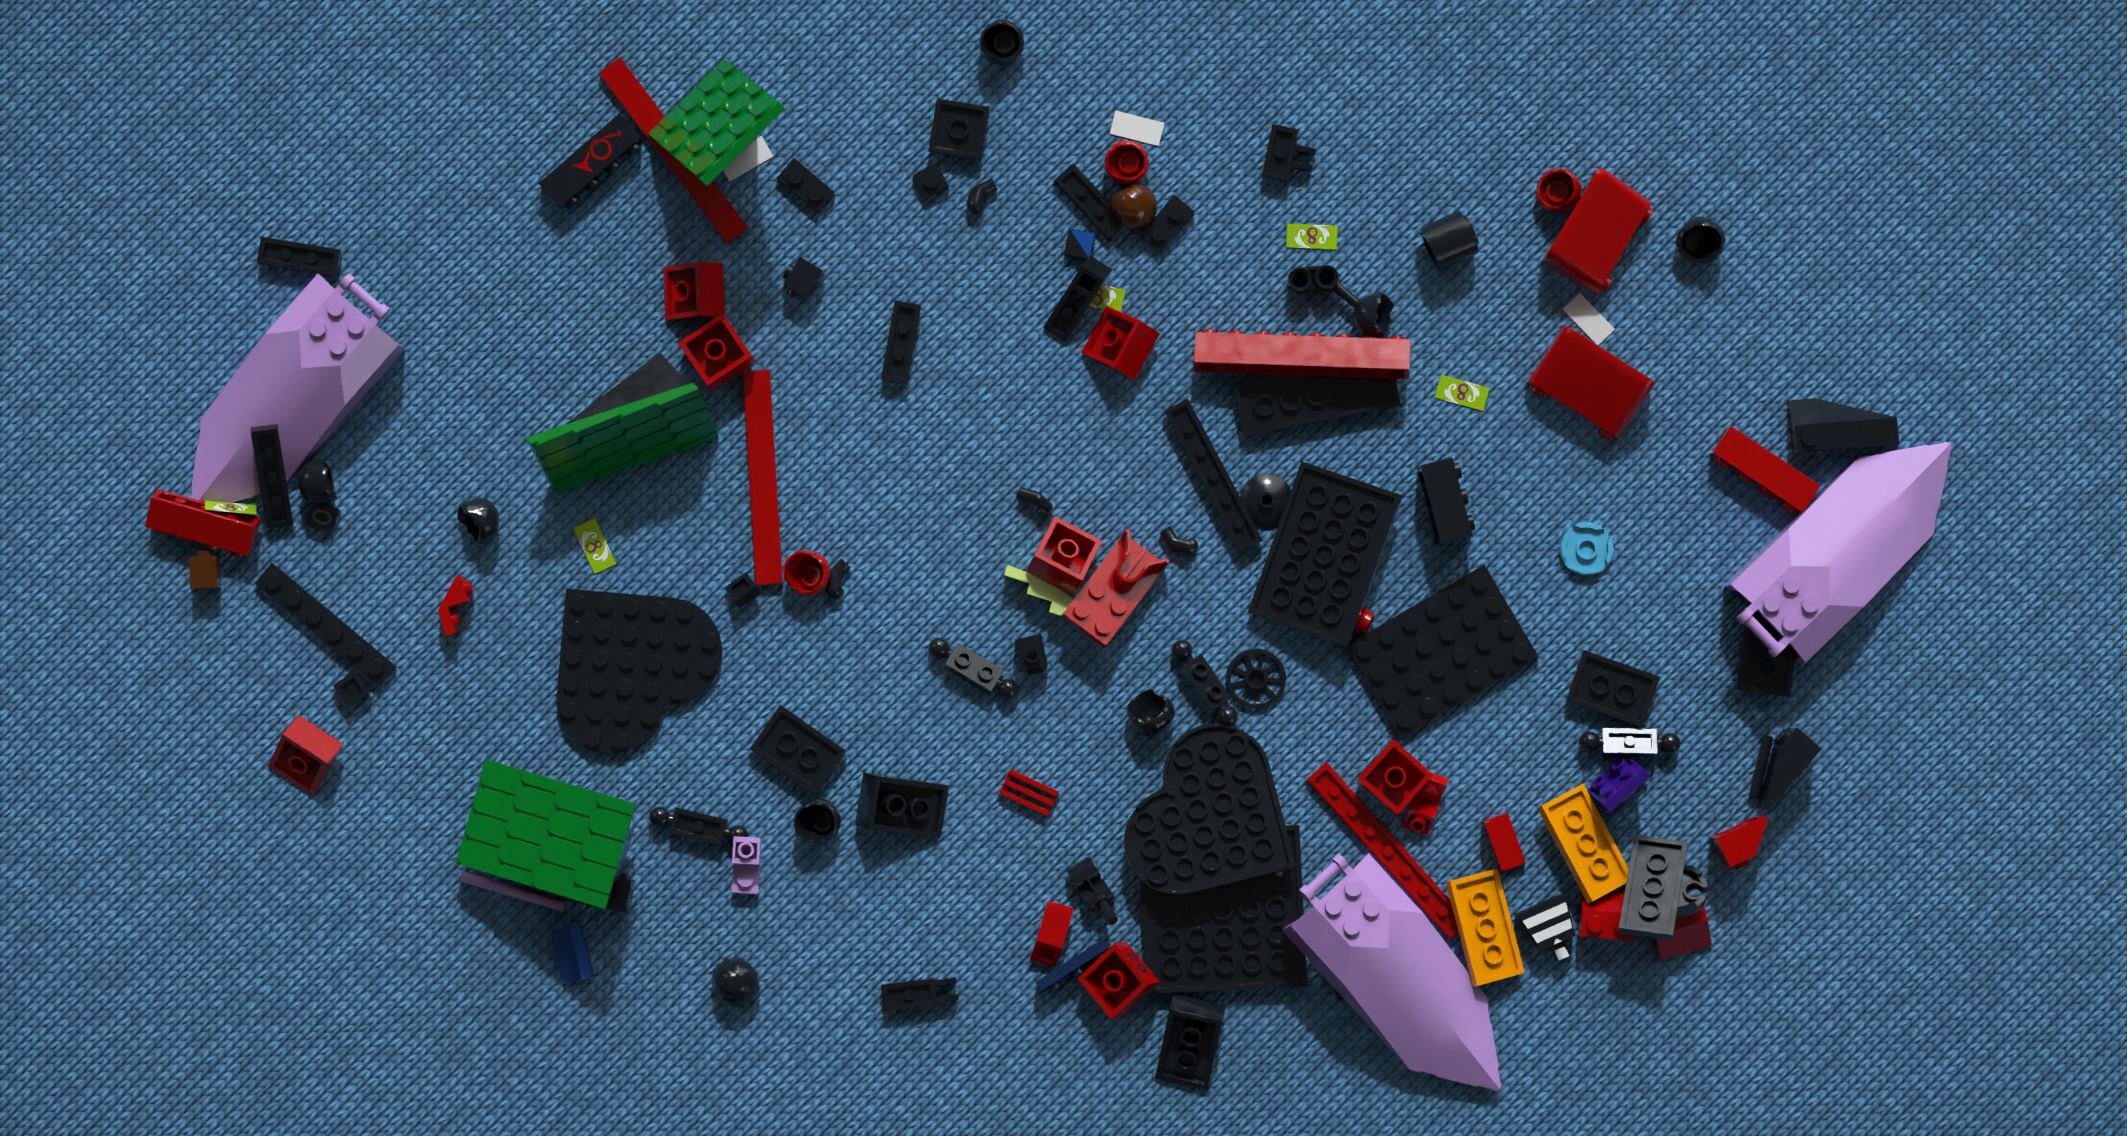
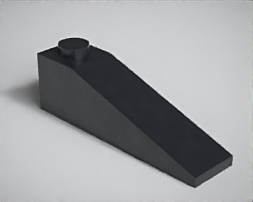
[1787,398,1900,454]

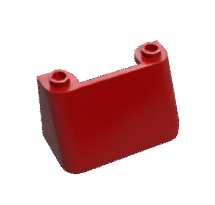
[1541,167,1654,295]
[1526,326,1655,441]

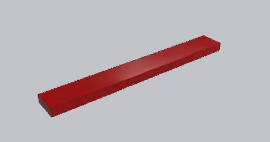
[599,57,749,244]
[743,369,783,585]
[1306,762,1459,940]

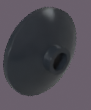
[1240,474,1291,527]

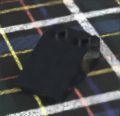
[1757,728,1821,810]
[855,772,949,838]
[1155,994,1226,1090]

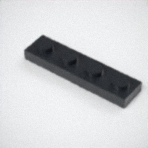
[251,424,293,529]

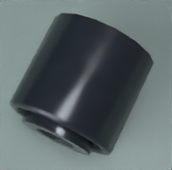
[1419,210,1479,272]

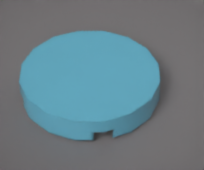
[1559,522,1614,576]

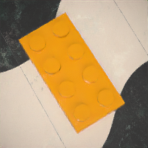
[1537,784,1629,903]
[1446,868,1525,987]

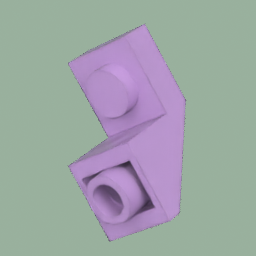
[731,836,761,895]

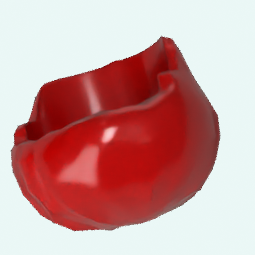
[1104,140,1150,186]
[1536,168,1582,214]
[783,550,831,596]

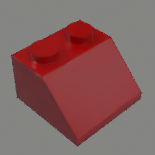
[663,262,725,321]
[1081,306,1160,380]
[268,715,343,795]
[1357,739,1433,817]
[1710,815,1768,870]
[1577,885,1635,941]
[1654,894,1712,960]

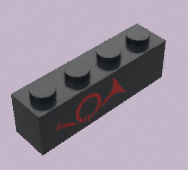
[538,113,643,210]

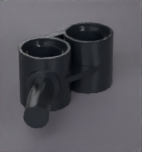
[1287,265,1359,308]
[1066,856,1118,925]

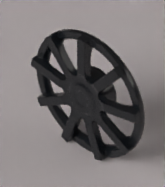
[1226,649,1286,709]

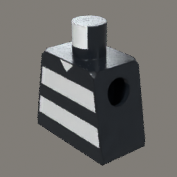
[1515,893,1575,961]

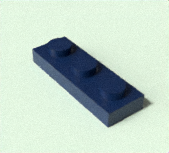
[1035,939,1109,994]

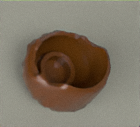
[1109,184,1158,229]

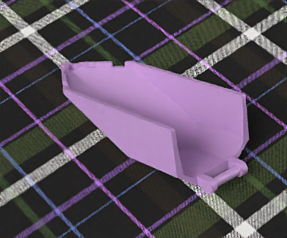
[191,273,405,503]
[1724,442,1952,664]
[1282,853,1502,1091]

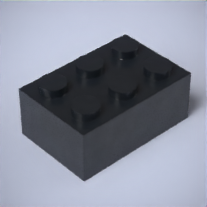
[1417,457,1475,546]

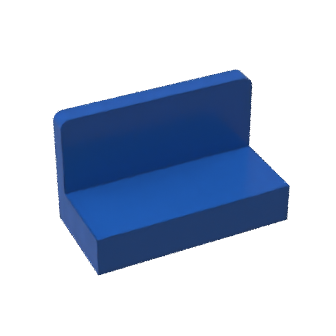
[550,924,595,984]

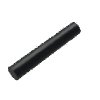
[1749,735,1773,798]

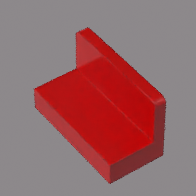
[1482,812,1526,873]

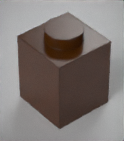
[189,551,222,590]

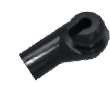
[966,178,998,216]
[1016,487,1053,519]
[1159,526,1198,556]
[825,558,851,600]

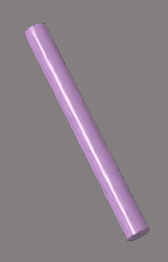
[460,871,566,912]

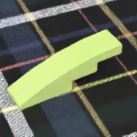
[1004,565,1073,616]

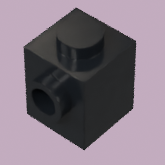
[782,257,824,301]
[1015,634,1048,675]

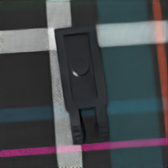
[881,977,959,1011]

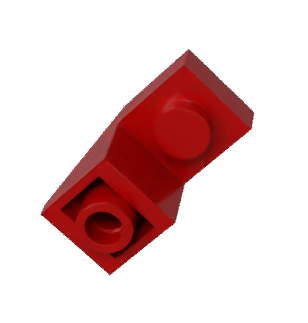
[438,575,474,637]
[1402,773,1448,836]
[1029,901,1074,967]

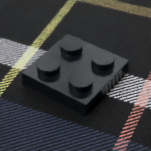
[928,98,990,160]

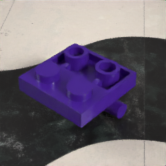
[1587,757,1650,815]

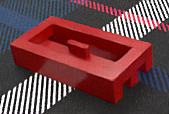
[999,769,1059,816]

